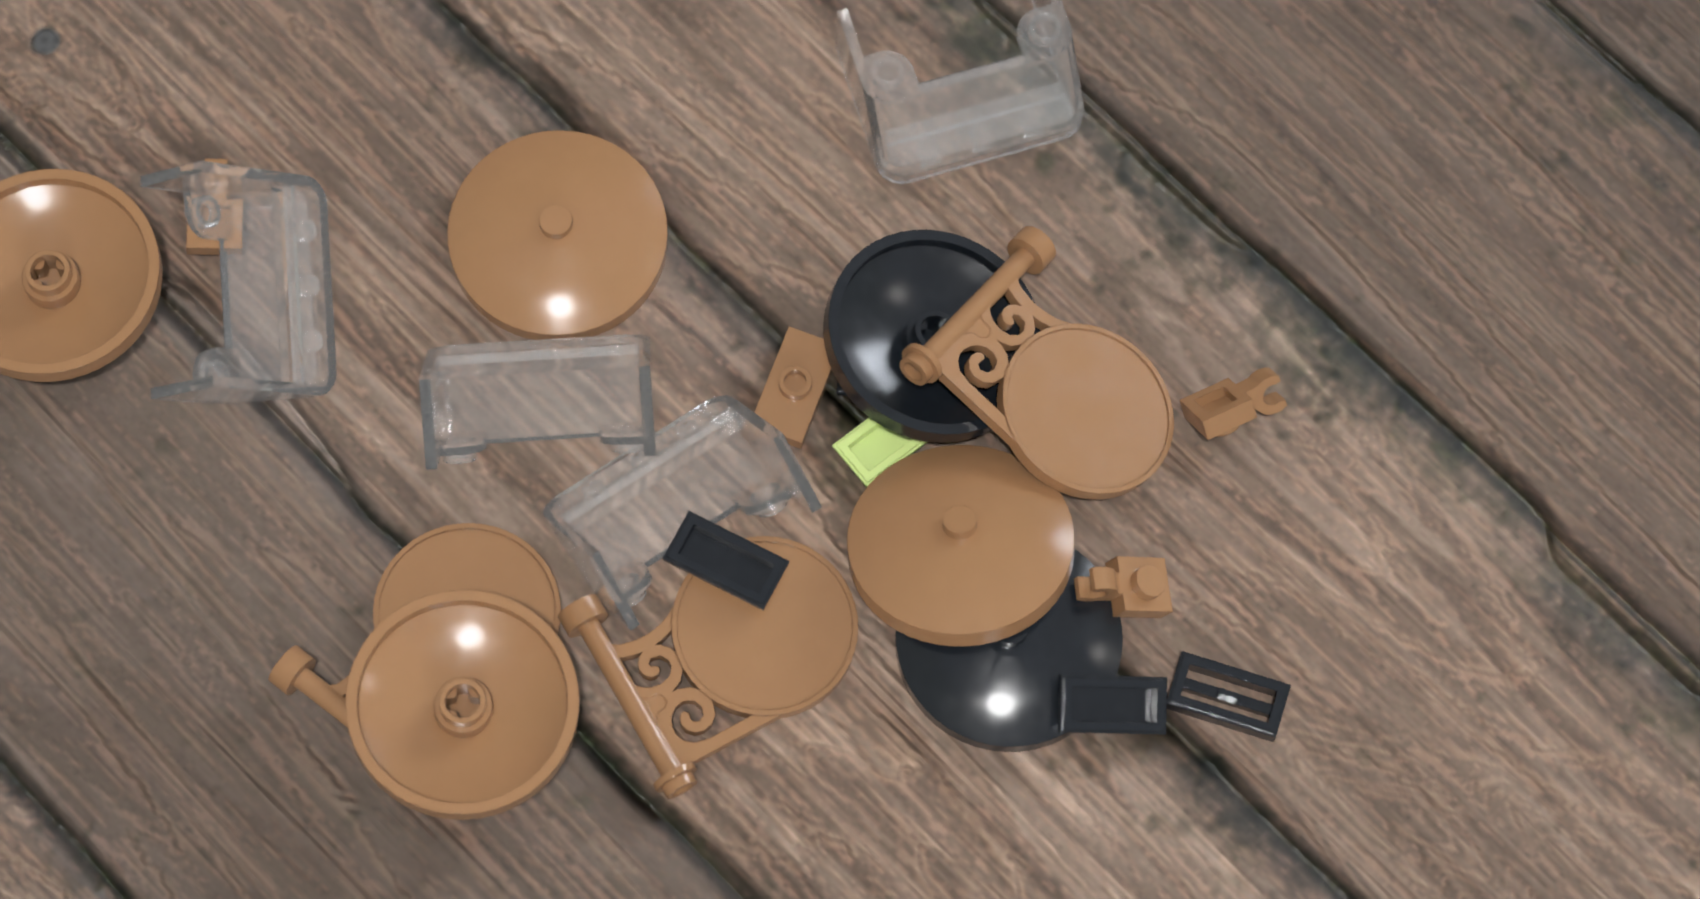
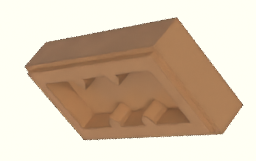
[749,327,832,449]

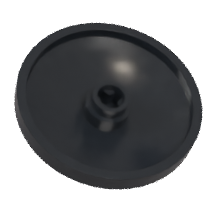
[823,230,1042,443]
[895,549,1123,752]

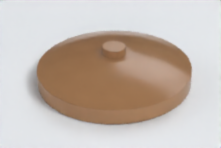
[447,130,668,343]
[0,169,163,382]
[847,445,1074,646]
[345,590,579,820]

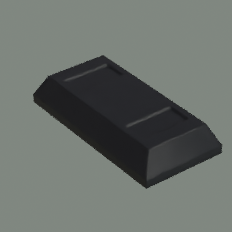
[662,511,790,611]
[1058,675,1167,735]

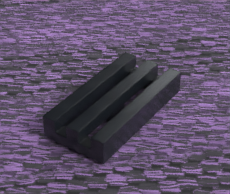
[1167,651,1291,742]

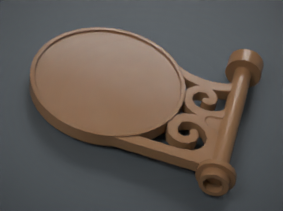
[900,226,1174,500]
[268,523,561,728]
[558,536,858,799]

